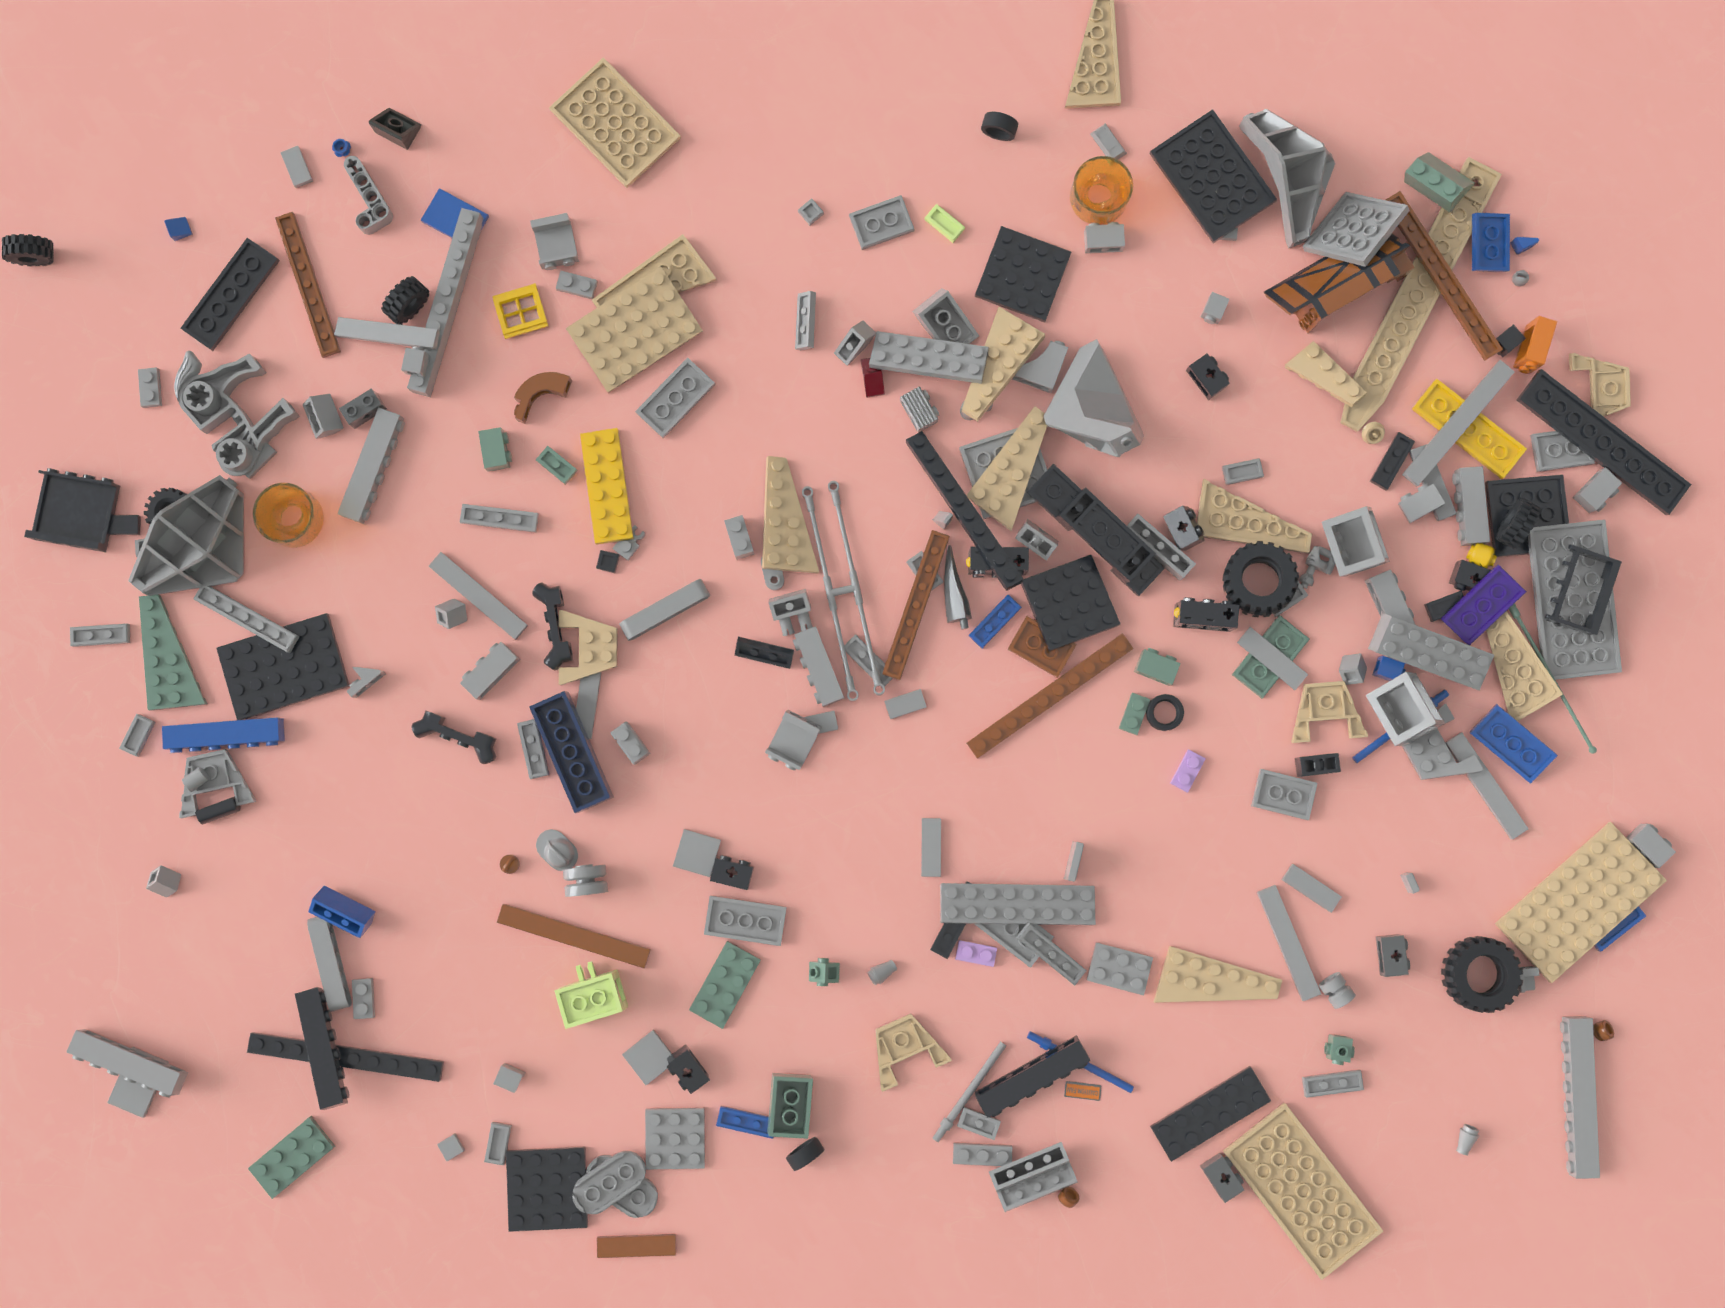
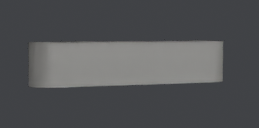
[619,579,710,641]
[307,917,352,1012]

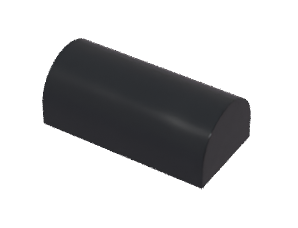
[195,796,240,825]

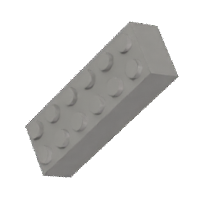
[1368,613,1494,691]

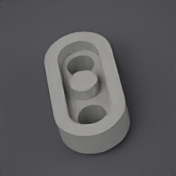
[761,558,784,590]

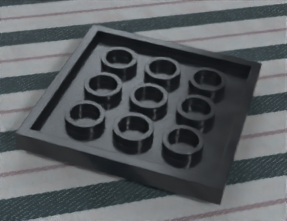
[975,226,1071,323]
[1485,475,1569,557]
[1021,555,1120,652]
[506,1146,588,1232]

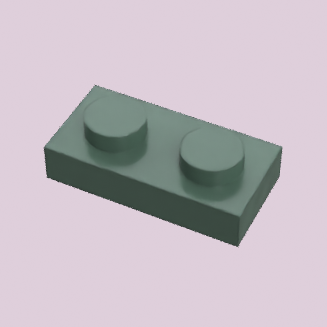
[536,446,578,485]
[1118,692,1150,735]

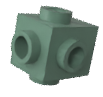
[809,958,840,986]
[1324,1034,1355,1065]

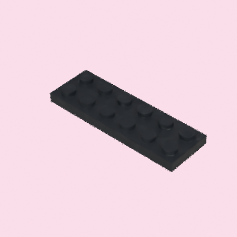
[180,238,280,351]
[1150,1066,1271,1162]

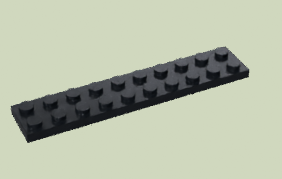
[1517,369,1692,515]

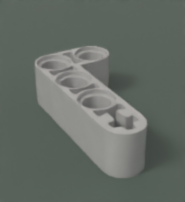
[344,156,393,235]

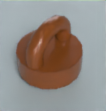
[500,855,520,874]
[1593,1020,1614,1041]
[1058,1186,1080,1208]

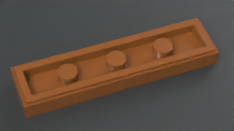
[597,1234,676,1258]

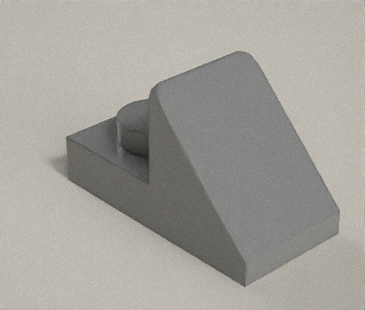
[347,667,386,698]

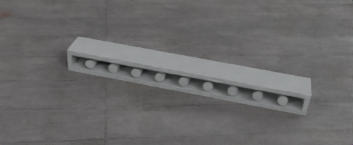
[407,208,484,398]

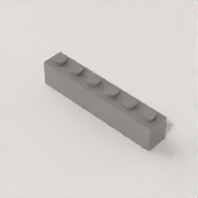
[337,407,405,524]
[66,1029,188,1098]

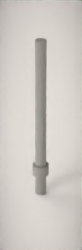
[932,1041,1006,1143]

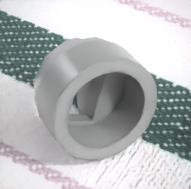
[1512,270,1529,287]

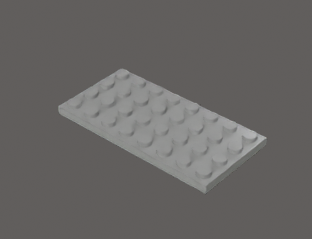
[1528,520,1622,680]

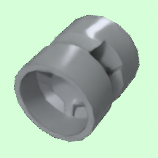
[1319,972,1356,1009]

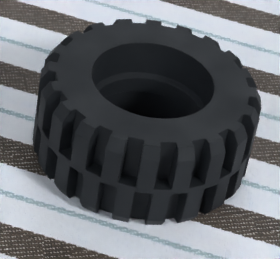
[1222,541,1299,618]
[1441,936,1523,1013]

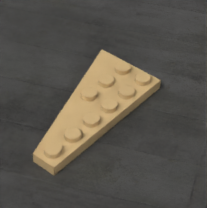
[1064,0,1121,109]
[592,234,717,308]
[962,307,1045,422]
[966,406,1047,531]
[762,456,819,574]
[1196,479,1312,554]
[1486,611,1563,721]
[1153,946,1282,1003]

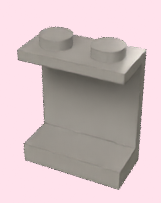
[530,213,579,270]
[765,710,822,771]

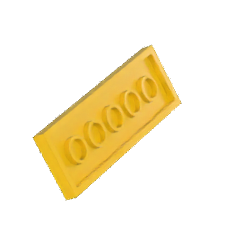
[1412,378,1527,479]
[580,428,634,545]

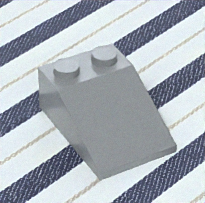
[912,288,979,344]

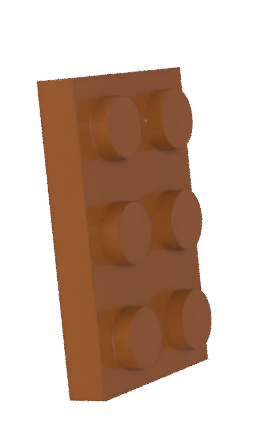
[1007,616,1077,678]

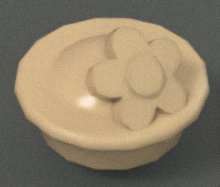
[1362,422,1385,444]

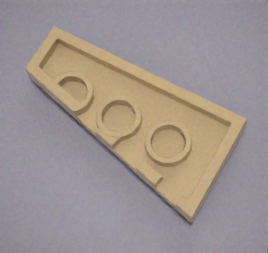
[1285,341,1367,407]

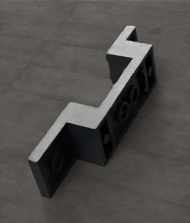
[1027,464,1165,596]

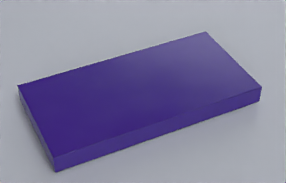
[1441,565,1527,645]

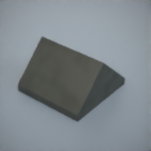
[369,108,421,150]

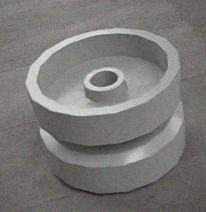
[563,864,608,897]

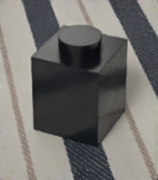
[1496,324,1526,357]

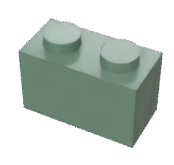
[478,427,512,472]
[1134,648,1181,686]

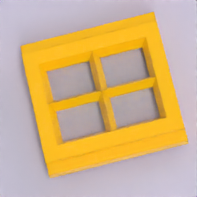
[492,283,549,340]

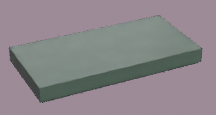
[1232,615,1310,699]

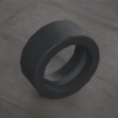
[981,111,1019,141]
[1146,694,1184,731]
[786,1137,825,1171]

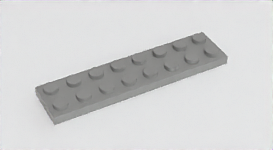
[940,883,1096,925]

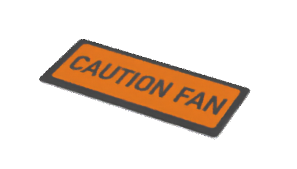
[1064,1081,1101,1101]

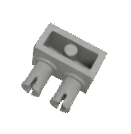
[768,589,813,636]

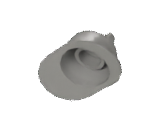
[536,829,578,871]

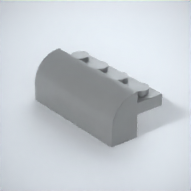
[989,1142,1078,1212]

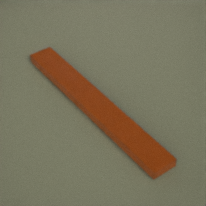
[275,211,341,358]
[882,530,950,680]
[496,904,651,968]

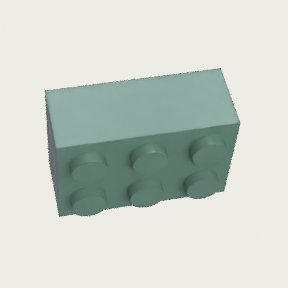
[767,1073,813,1139]

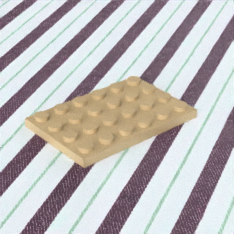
[549,57,681,188]
[566,267,703,393]

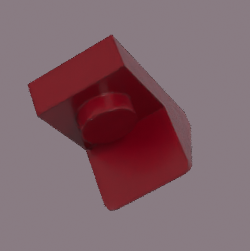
[861,358,885,398]

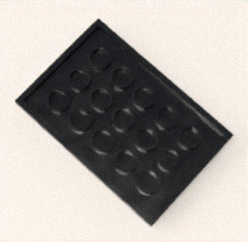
[1150,109,1277,244]
[216,613,349,720]

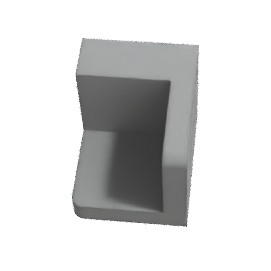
[435,599,467,629]
[1339,653,1367,685]
[146,865,181,897]
[1517,966,1540,993]
[493,1063,526,1093]

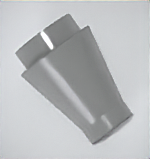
[867,960,897,985]
[1456,1124,1479,1156]

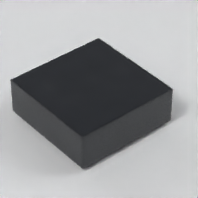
[596,550,620,573]

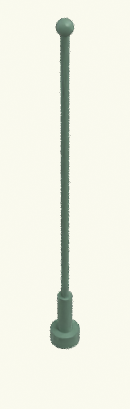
[1509,603,1597,754]

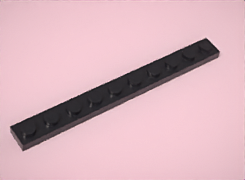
[906,431,1024,591]
[247,1032,444,1082]

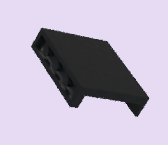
[24,468,120,553]

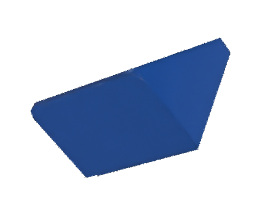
[164,217,193,241]
[1510,237,1539,255]

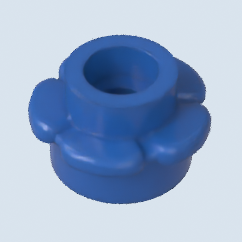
[332,139,351,157]

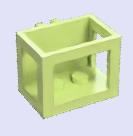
[554,961,628,1029]

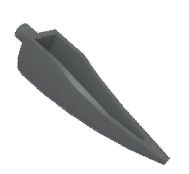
[944,545,972,629]

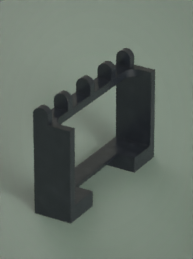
[1544,544,1622,635]

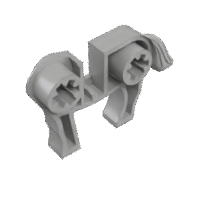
[174,351,300,476]

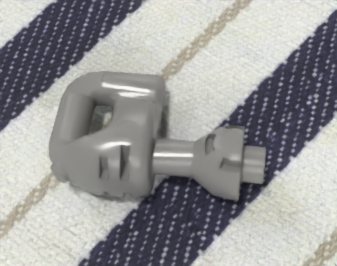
[1298,546,1335,589]

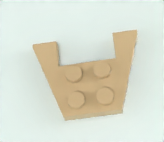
[1569,353,1631,417]
[559,610,618,685]
[1291,681,1368,743]
[875,1013,952,1092]

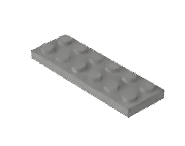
[869,331,989,384]

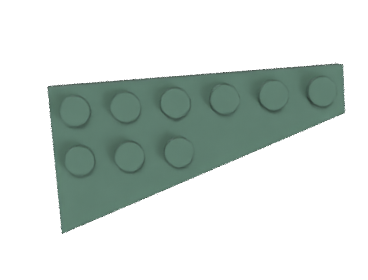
[139,595,207,711]

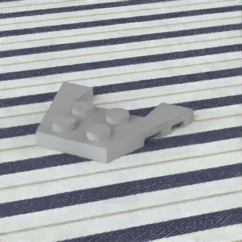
[1402,704,1484,780]
[179,749,256,818]

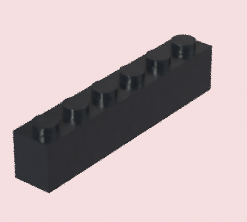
[295,987,349,1110]
[975,1035,1091,1118]

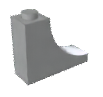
[1012,341,1068,393]

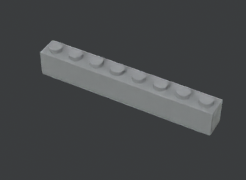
[1560,1016,1600,1179]

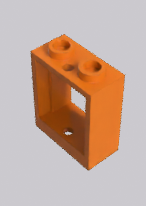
[1513,316,1558,374]

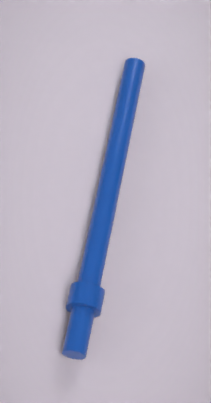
[1352,689,1449,763]
[1027,1031,1134,1093]

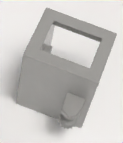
[1321,506,1390,577]
[1366,672,1445,746]

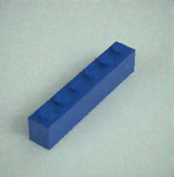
[162,717,285,753]

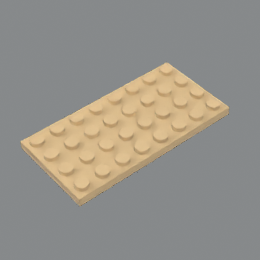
[1495,822,1667,983]
[1223,1103,1383,1280]

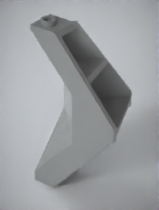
[1239,109,1335,249]
[1044,339,1144,457]
[128,475,244,596]

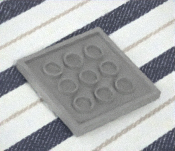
[1302,192,1410,267]
[959,428,1047,520]

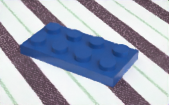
[1470,704,1558,784]

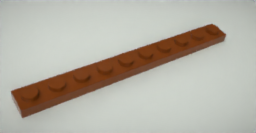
[1386,191,1503,361]
[966,633,1134,759]

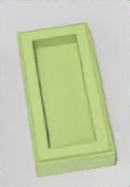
[924,204,965,243]

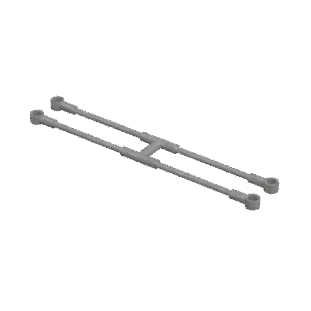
[802,481,885,701]

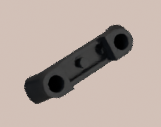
[532,582,573,671]
[411,710,496,764]

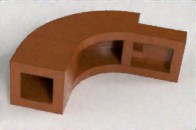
[514,372,572,424]

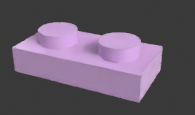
[1170,749,1206,793]
[955,940,997,967]

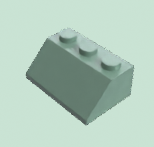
[1404,152,1475,212]

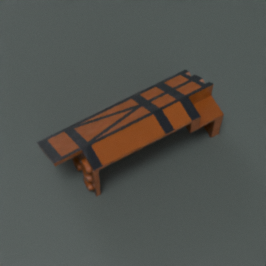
[1263,234,1415,334]

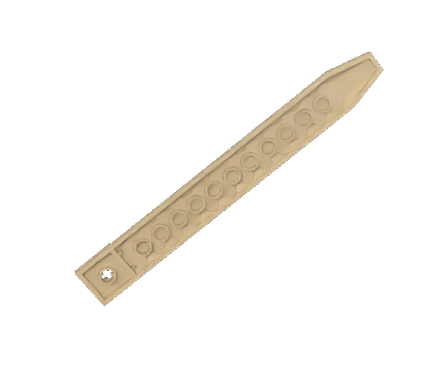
[1340,157,1502,432]

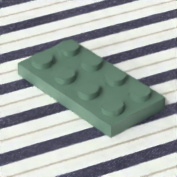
[689,941,761,1029]
[248,1116,336,1199]

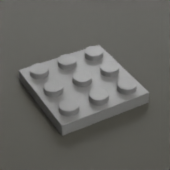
[645,1108,705,1170]

